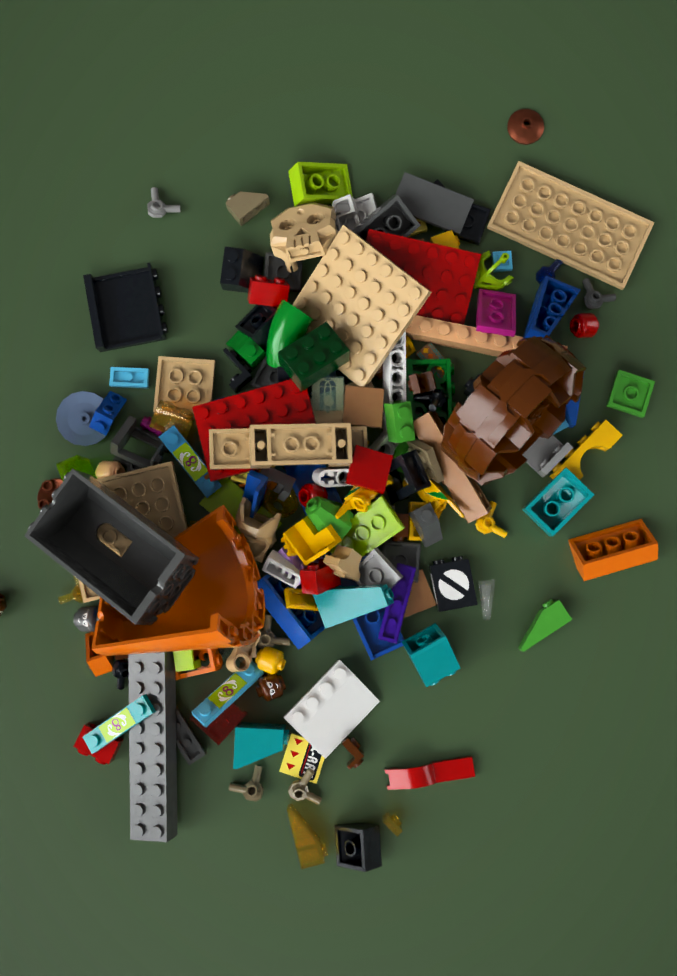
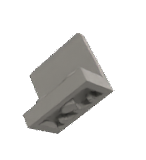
[523,435,573,478]

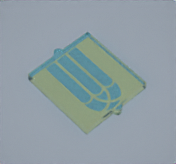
[312,375,344,413]

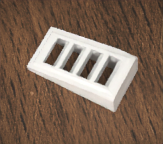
[262,550,300,589]

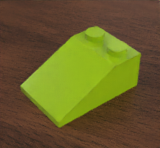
[288,162,353,206]

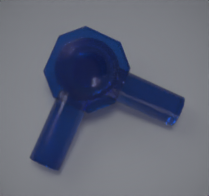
[536,259,563,284]

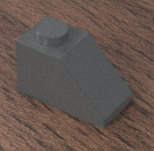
[408,503,443,548]

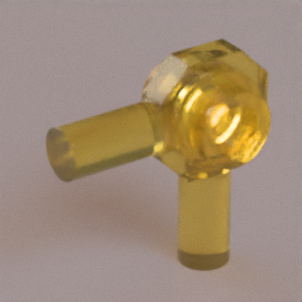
[58,575,83,604]

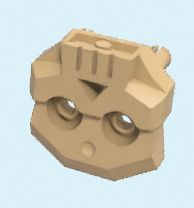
[270,202,338,273]

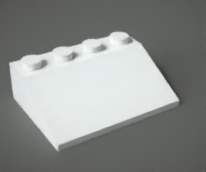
[284,660,380,759]

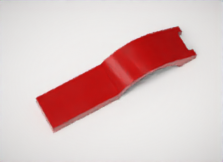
[384,756,475,790]

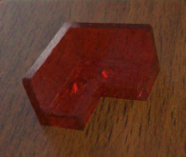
[190,703,247,746]

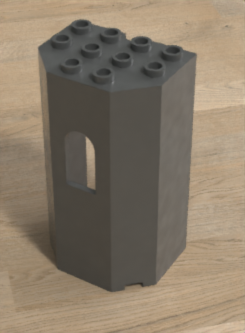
[24,468,199,625]

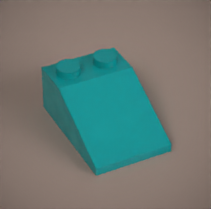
[522,467,594,536]

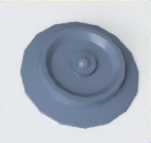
[56,391,111,446]

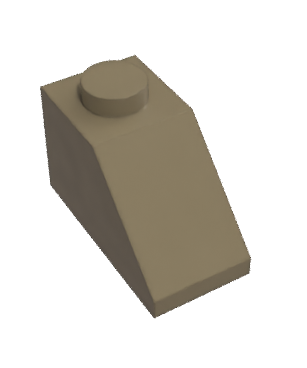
[226,191,270,226]

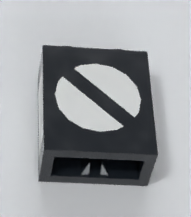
[429,556,478,612]

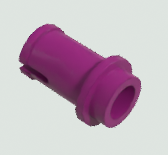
[140,416,166,436]

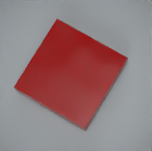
[345,445,393,494]

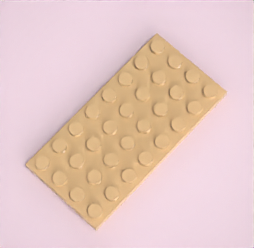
[487,161,655,290]

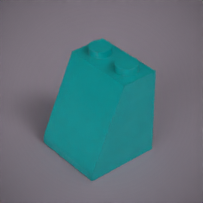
[402,623,461,687]
[233,722,289,769]

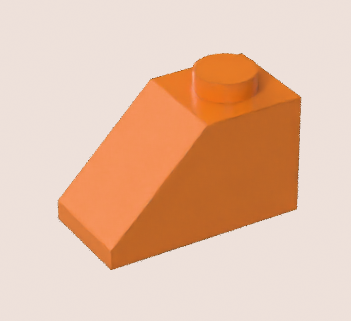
[85,632,114,677]

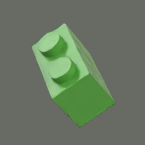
[384,400,415,443]

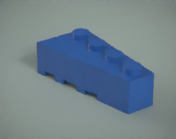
[523,276,581,339]

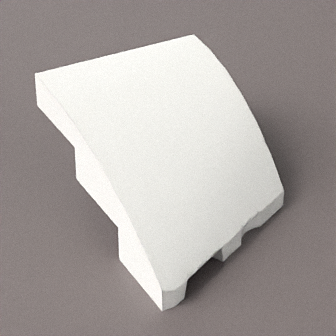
[332,193,377,232]

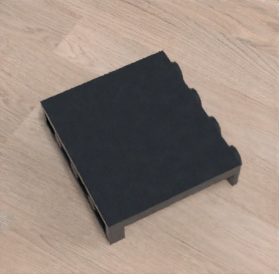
[83,263,168,352]

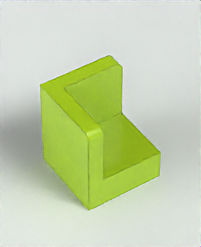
[173,650,201,672]

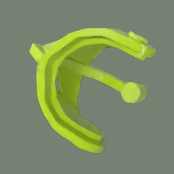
[473,251,514,291]

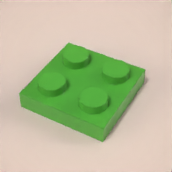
[606,370,655,418]

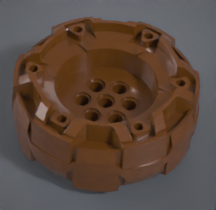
[441,335,587,486]

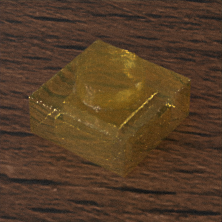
[382,812,403,837]

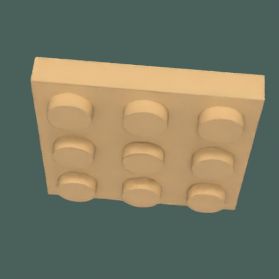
[153,356,216,416]

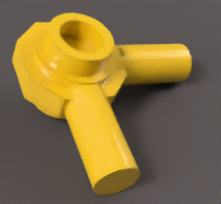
[475,501,508,538]

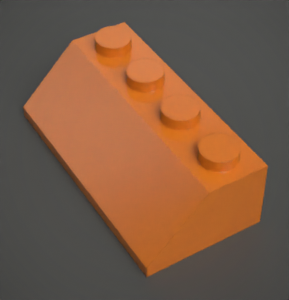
[568,519,658,581]

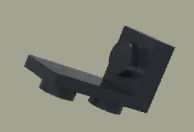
[223,348,252,393]

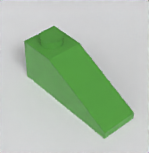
[518,598,572,652]

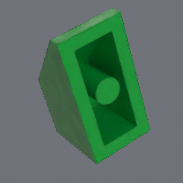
[226,330,266,369]

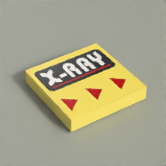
[279,733,325,784]

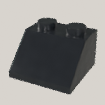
[220,247,264,293]
[235,305,277,352]
[334,823,382,872]

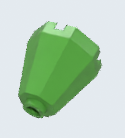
[305,496,354,539]

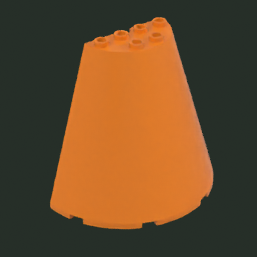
[91,505,265,656]

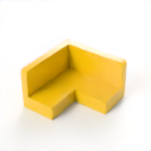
[283,516,342,566]

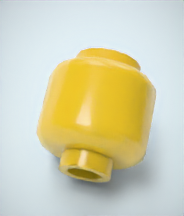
[255,646,286,674]

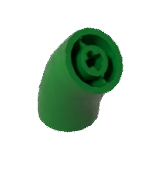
[266,300,313,368]

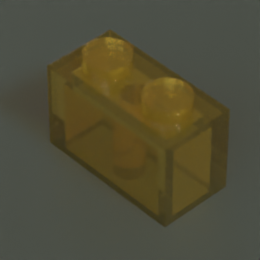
[149,400,195,439]

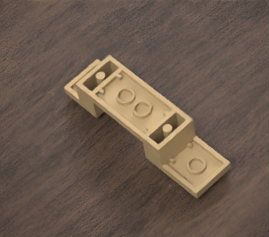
[209,423,368,470]

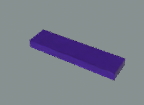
[378,563,416,644]

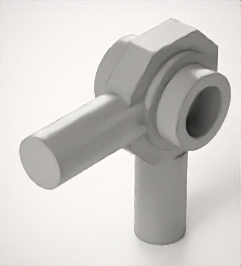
[147,187,180,218]

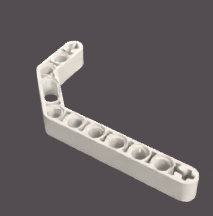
[312,331,406,487]

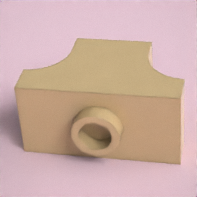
[323,545,362,582]

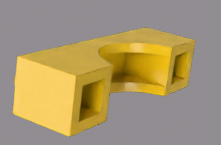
[550,420,623,480]

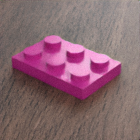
[476,288,516,337]

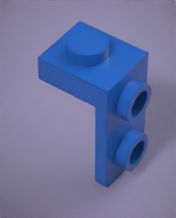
[89,391,127,436]

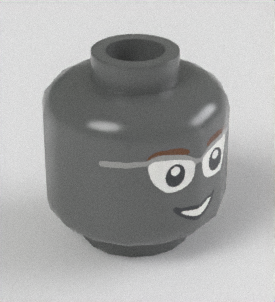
[74,606,99,632]

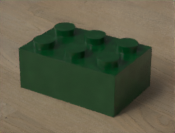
[278,321,350,392]

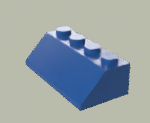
[257,574,325,650]

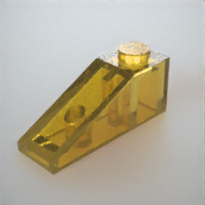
[287,804,328,869]

